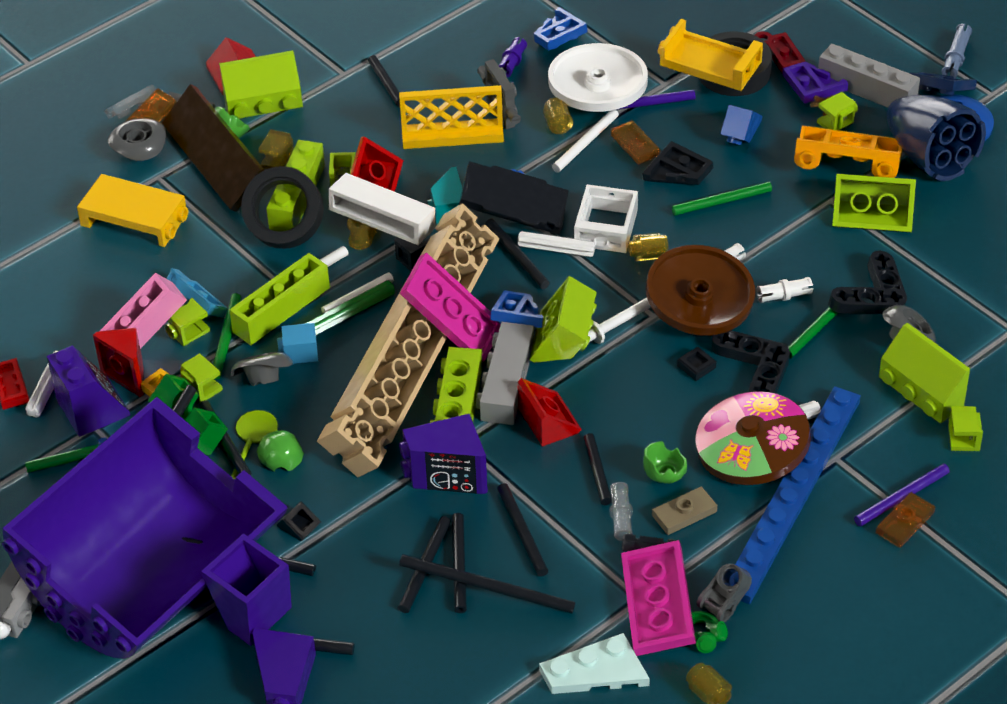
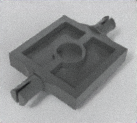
[477,59,521,130]

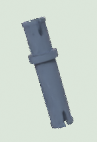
[942,24,972,78]

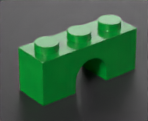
[148,374,228,455]

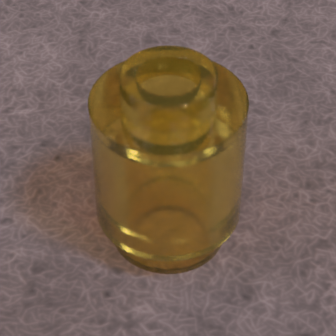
[543,98,573,134]
[628,232,669,261]
[686,663,732,704]

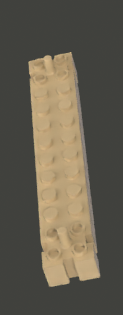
[317,203,500,477]

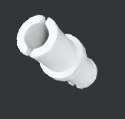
[756,277,813,303]

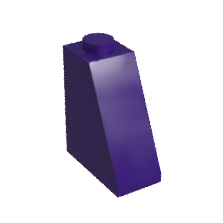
[252,628,316,704]

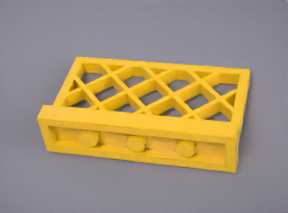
[399,85,504,149]

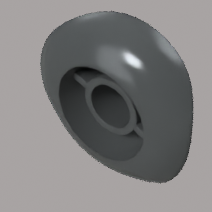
[108,118,166,161]
[883,305,936,343]
[230,352,293,386]

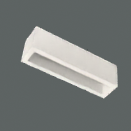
[329,173,435,245]

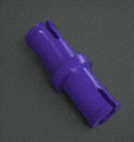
[498,37,527,77]

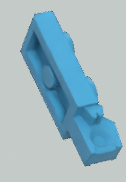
[166,268,228,318]

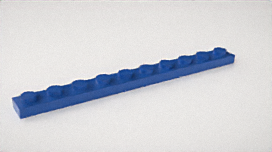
[729,386,861,604]

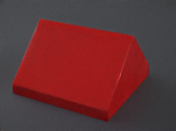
[206,37,256,95]
[350,136,404,192]
[93,328,144,397]
[518,378,582,447]

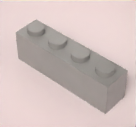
[818,43,920,107]
[476,322,534,425]

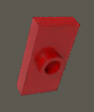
[0,358,29,410]

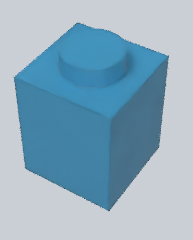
[277,323,318,364]

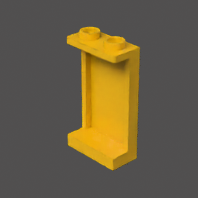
[658,19,763,91]
[77,174,188,247]

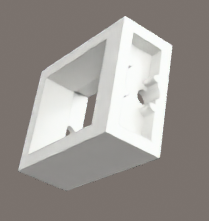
[574,185,638,253]

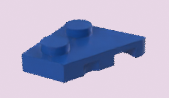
[534,7,588,51]
[490,290,543,328]

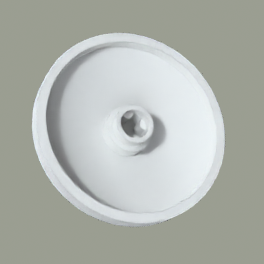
[548,43,648,112]

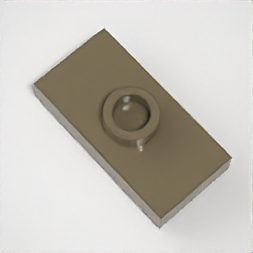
[652,486,718,535]

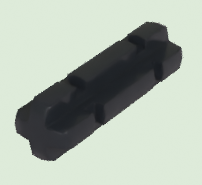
[622,534,677,552]

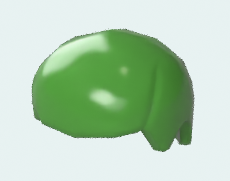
[214,107,250,138]
[257,430,304,472]
[643,441,687,484]

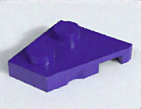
[783,61,848,104]

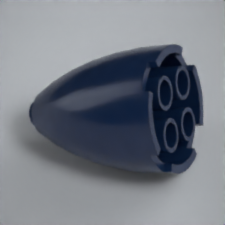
[887,95,986,181]

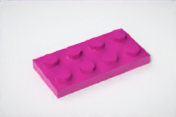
[400,252,501,362]
[621,540,696,656]

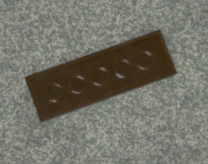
[162,84,264,212]

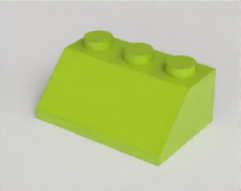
[219,50,303,119]
[832,174,916,232]
[529,276,597,363]
[879,323,970,424]

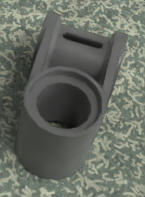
[696,564,752,623]

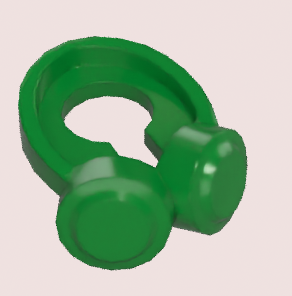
[691,611,728,653]

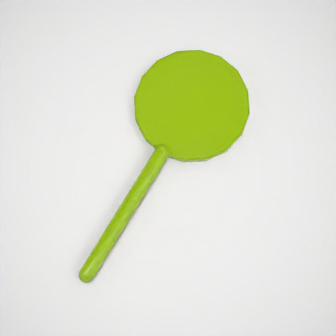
[231,410,278,479]

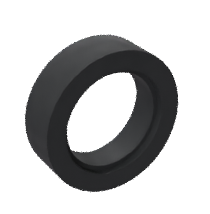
[699,31,772,96]
[241,166,324,249]

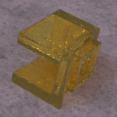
[259,129,294,169]

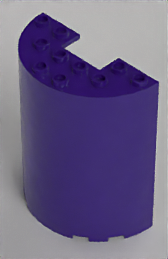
[2,397,288,659]

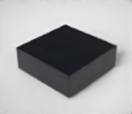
[677,346,717,381]

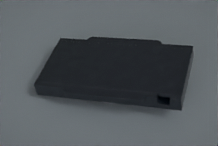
[458,161,569,235]

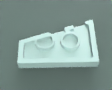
[539,633,650,694]

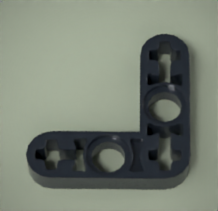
[828,250,907,314]
[712,330,790,394]

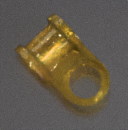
[347,218,377,250]

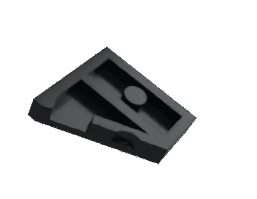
[642,141,714,185]

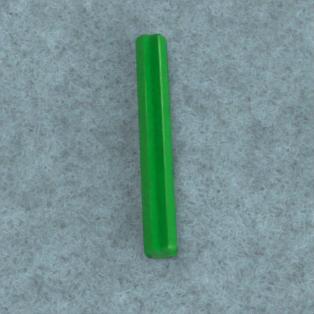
[304,280,395,335]

